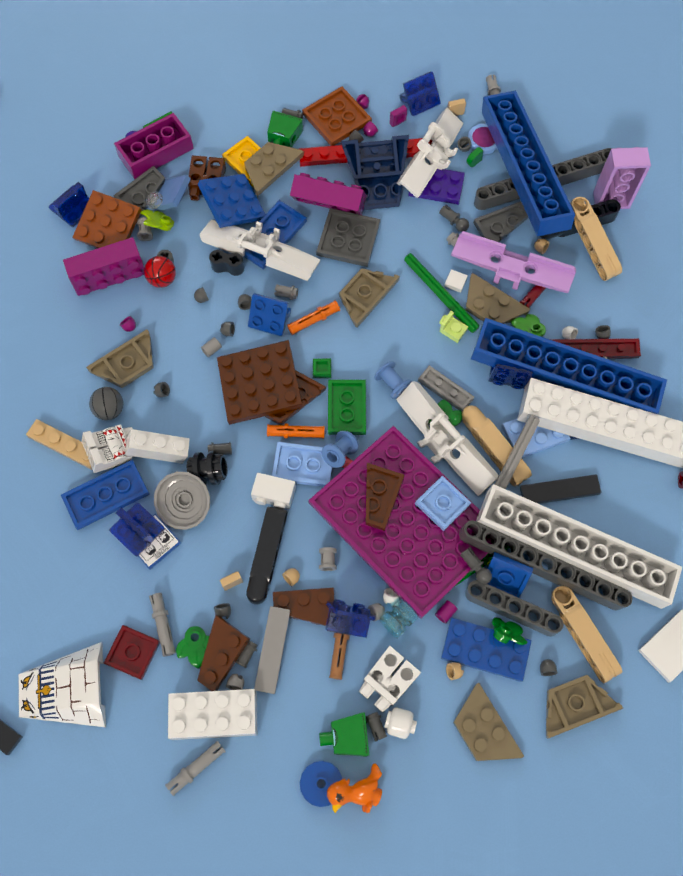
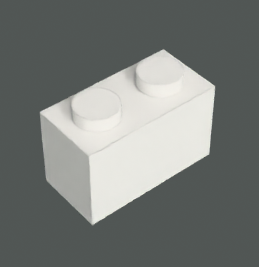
[251,473,296,510]

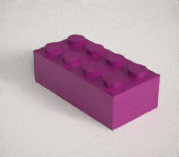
[114,113,194,179]
[290,173,367,215]
[63,237,144,296]

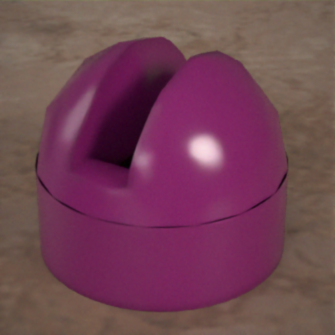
[356,94,369,109]
[363,121,378,137]
[120,316,136,332]

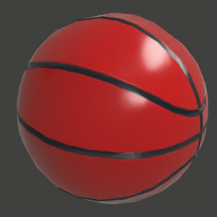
[144,256,176,288]

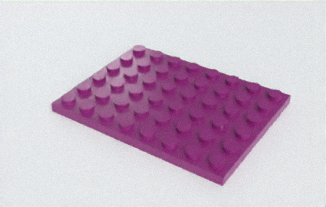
[308,426,493,619]

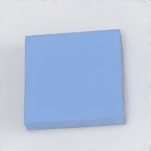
[415,476,471,531]

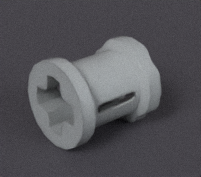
[137,217,153,241]
[319,547,337,571]

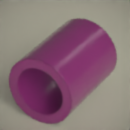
[435,600,458,624]

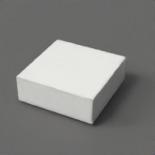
[444,269,468,293]

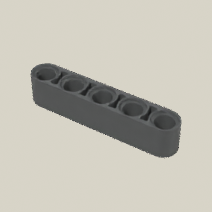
[465,580,564,637]

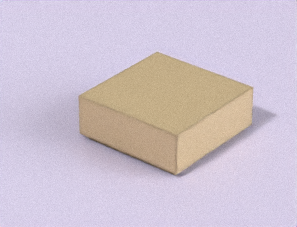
[447,99,466,116]
[220,572,243,591]

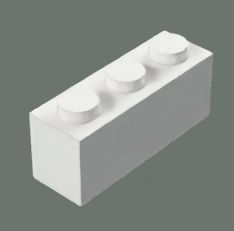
[125,429,190,464]

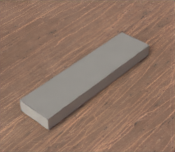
[254,606,291,694]

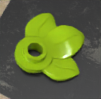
[140,210,174,231]

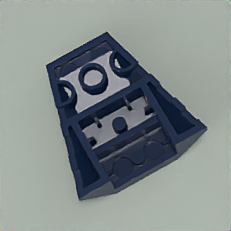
[341,135,409,210]

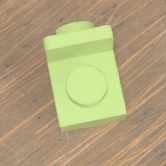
[439,311,468,343]

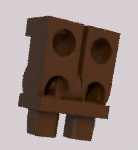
[188,155,226,201]

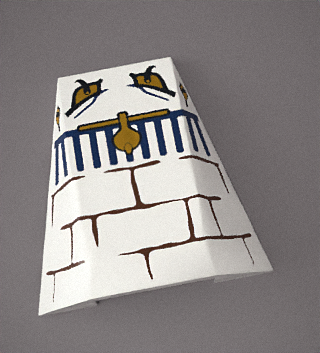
[19,642,106,728]

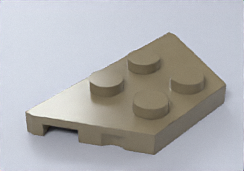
[244,142,304,196]
[339,268,400,328]
[465,273,530,324]
[86,329,154,388]
[546,675,623,739]
[453,683,524,761]

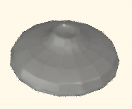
[154,471,210,530]

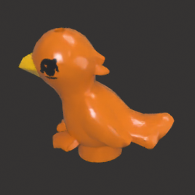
[327,763,382,813]

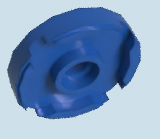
[300,761,342,807]

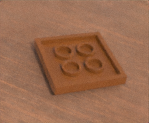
[302,86,372,146]
[72,190,142,248]

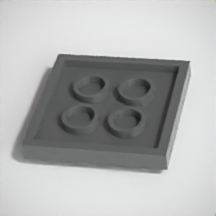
[316,208,380,267]

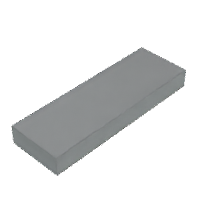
[418,365,474,412]

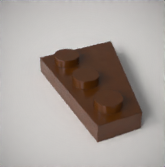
[366,463,405,531]
[273,588,336,629]

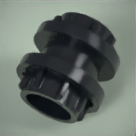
[186,451,228,485]

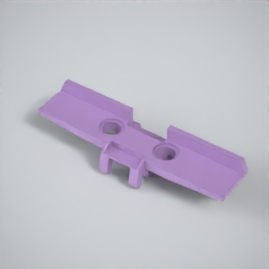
[451,231,576,293]

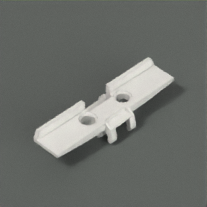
[397,108,464,198]
[200,220,320,281]
[396,381,499,496]

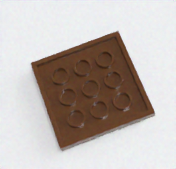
[217,340,303,425]

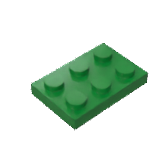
[328,380,366,435]

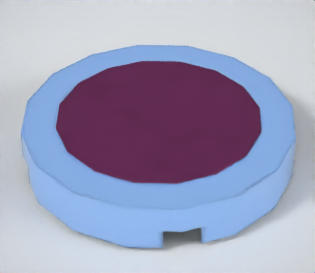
[468,124,498,155]

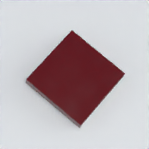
[104,625,160,680]

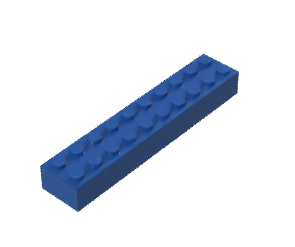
[482,90,575,237]
[471,318,667,414]

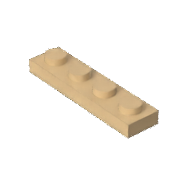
[26,419,92,470]

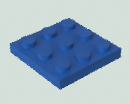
[198,174,266,228]

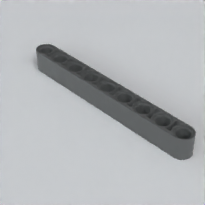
[474,148,612,210]
[459,520,633,610]

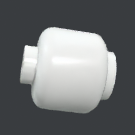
[384,707,417,739]

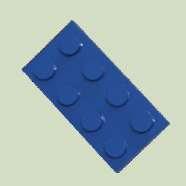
[244,200,307,270]
[61,460,150,530]
[441,618,532,682]

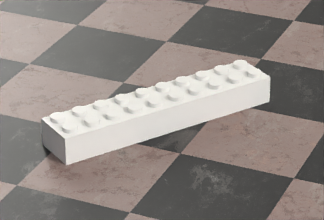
[517,378,683,468]
[476,484,682,609]

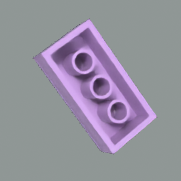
[593,147,651,209]

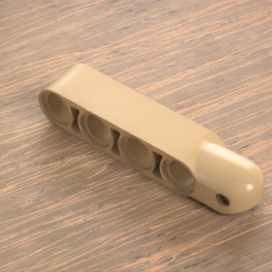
[570,197,622,281]
[462,405,532,487]
[551,586,622,683]

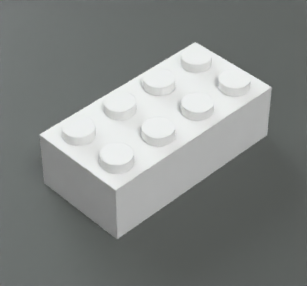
[168,689,257,740]

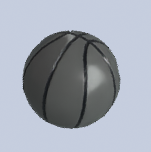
[89,387,123,420]

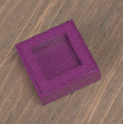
[390,105,407,127]

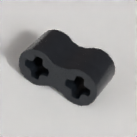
[209,250,244,276]

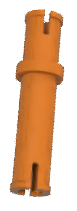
[287,300,340,335]
[267,423,325,439]

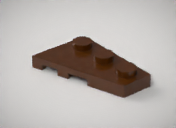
[265,370,326,425]
[197,615,251,691]

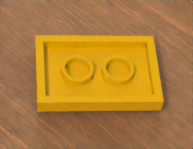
[222,136,260,188]

